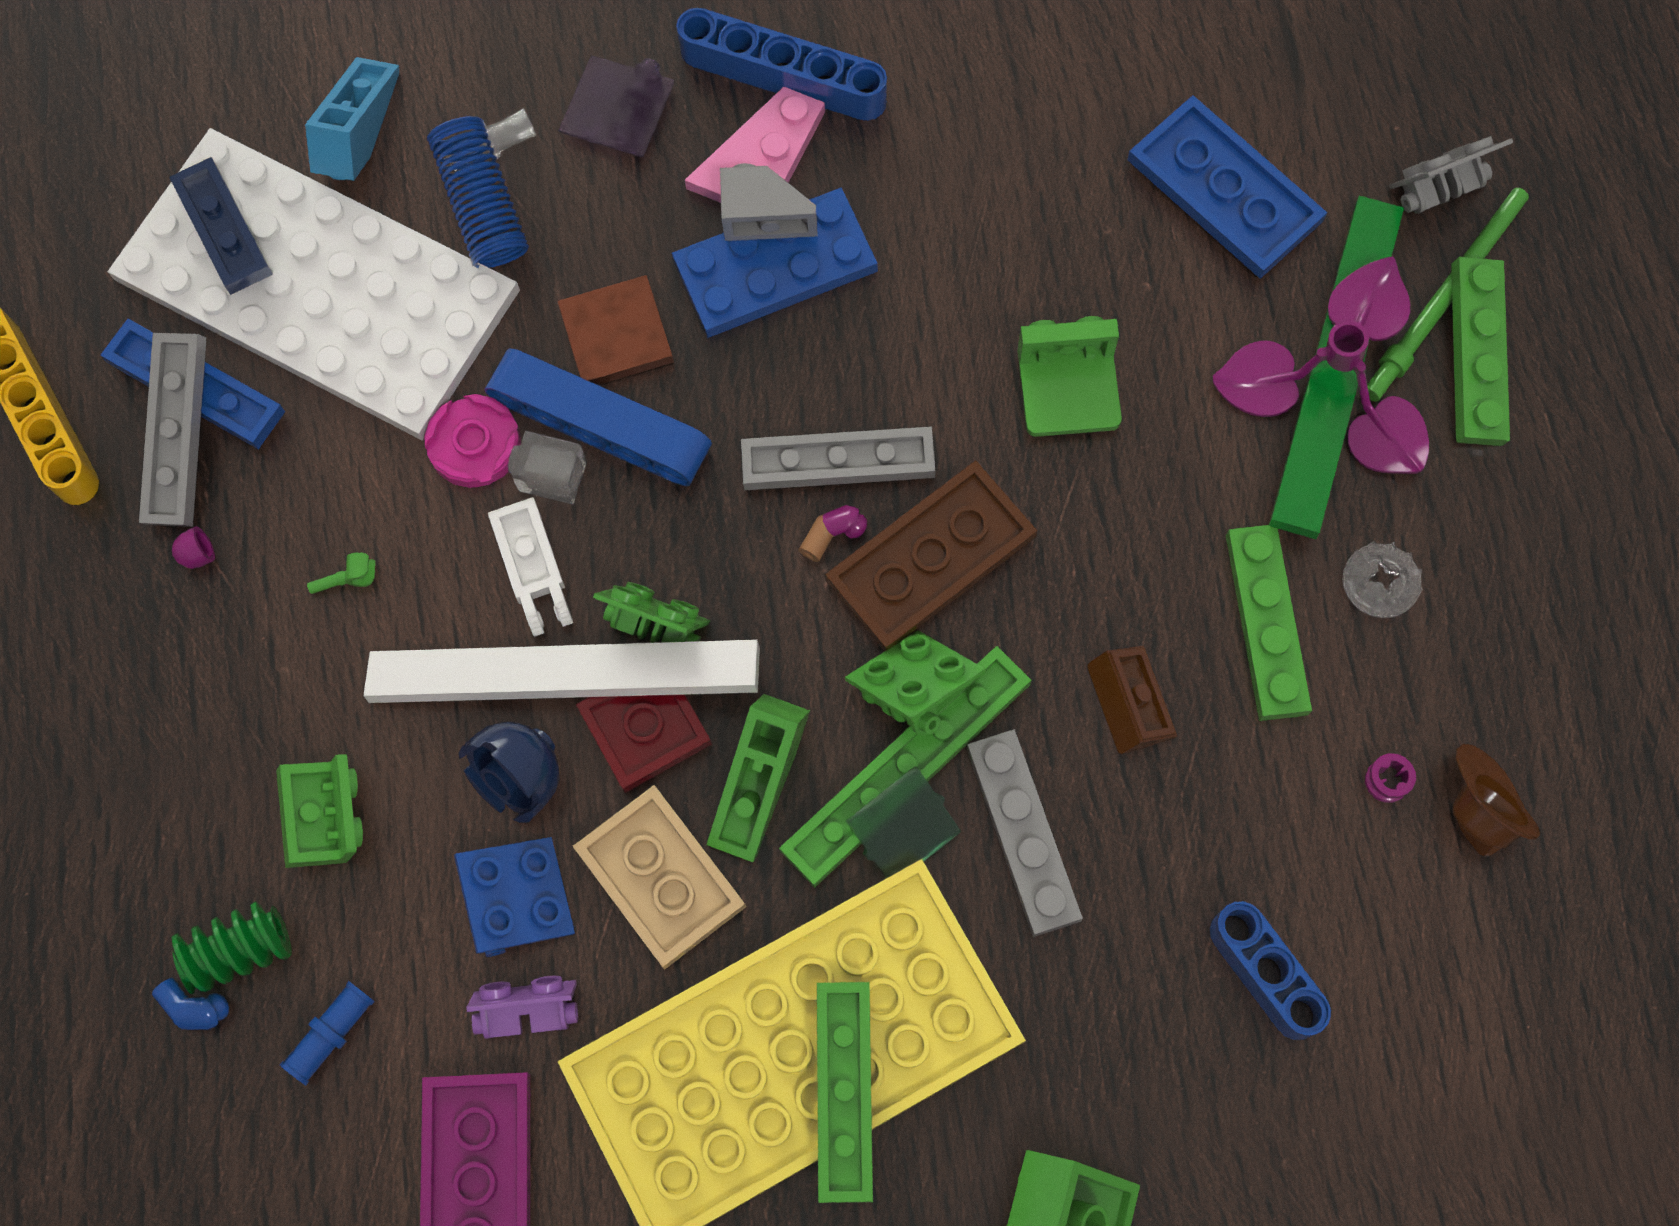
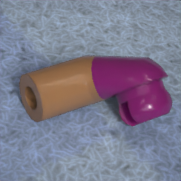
[798,505,867,562]

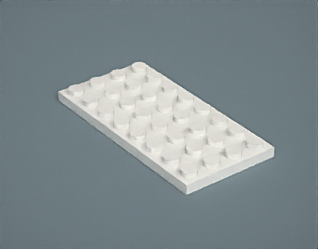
[107,128,520,441]

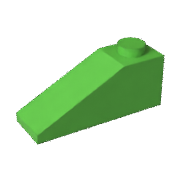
[706,694,810,862]

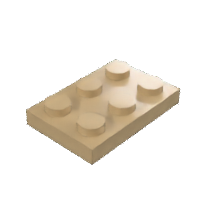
[573,785,746,970]

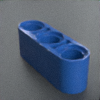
[1210,901,1331,1040]

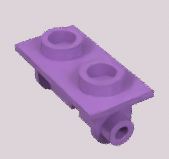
[466,976,578,1039]

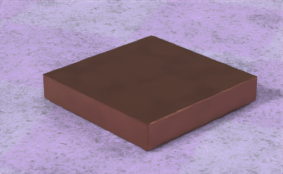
[558,275,674,385]

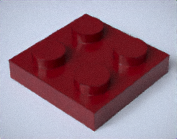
[576,694,712,793]

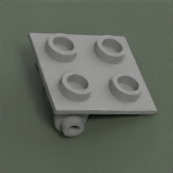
[1389,136,1513,214]

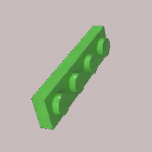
[1451,257,1510,446]
[1226,525,1312,721]
[817,982,873,1203]

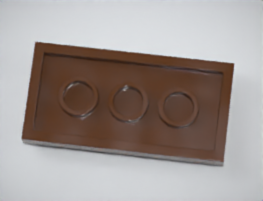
[825,460,1038,651]

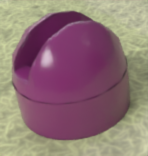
[172,526,215,569]

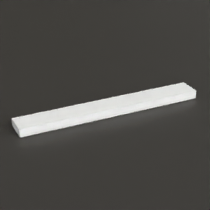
[363,640,760,703]

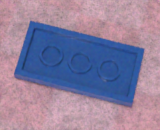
[1127,95,1327,279]
[672,187,878,338]

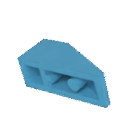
[305,57,399,181]

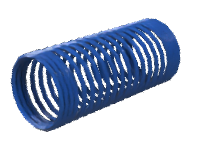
[427,116,529,268]

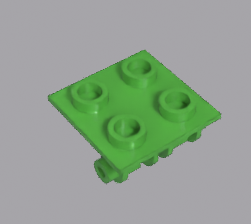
[593,582,710,643]
[845,630,986,735]

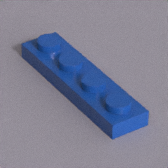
[100,319,285,450]

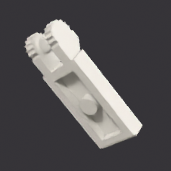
[488,497,573,637]

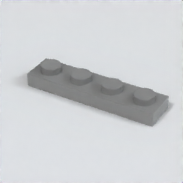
[139,333,206,527]
[741,427,935,490]
[967,729,1083,937]

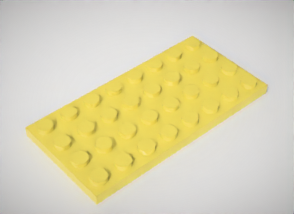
[557,859,1026,1226]

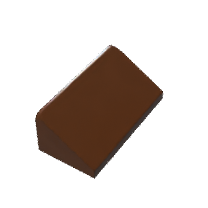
[1087,645,1177,754]

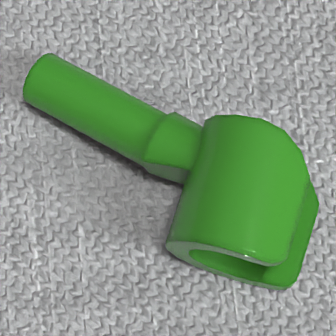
[307,553,375,594]

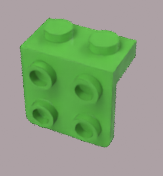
[1017,316,1122,437]

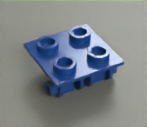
[454,837,575,957]

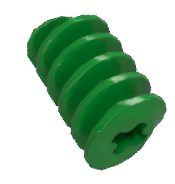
[171,901,292,994]

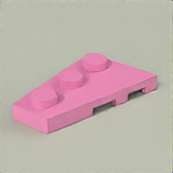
[685,87,825,203]

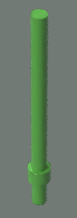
[1367,188,1529,402]

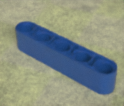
[676,8,887,121]
[485,348,712,486]

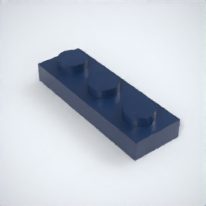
[169,157,273,295]

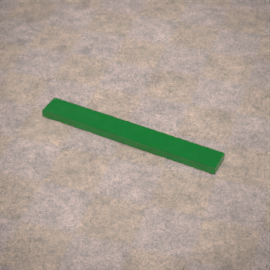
[1269,195,1404,539]

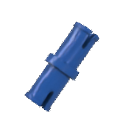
[280,981,375,1086]

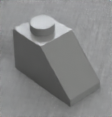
[720,163,818,241]

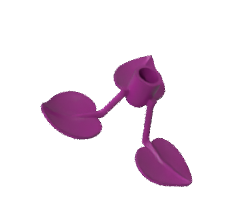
[1213,257,1429,474]

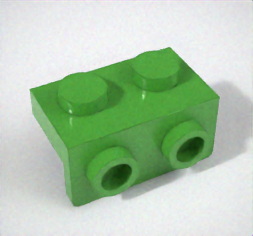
[276,754,363,868]

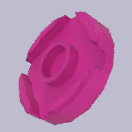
[424,394,521,488]

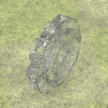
[1343,541,1423,618]

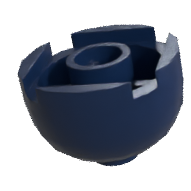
[458,721,560,823]

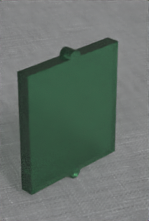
[846,766,961,878]

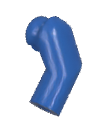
[152,978,229,1030]

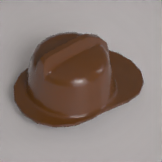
[1452,744,1540,857]

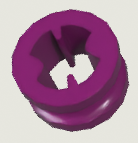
[1365,753,1416,803]

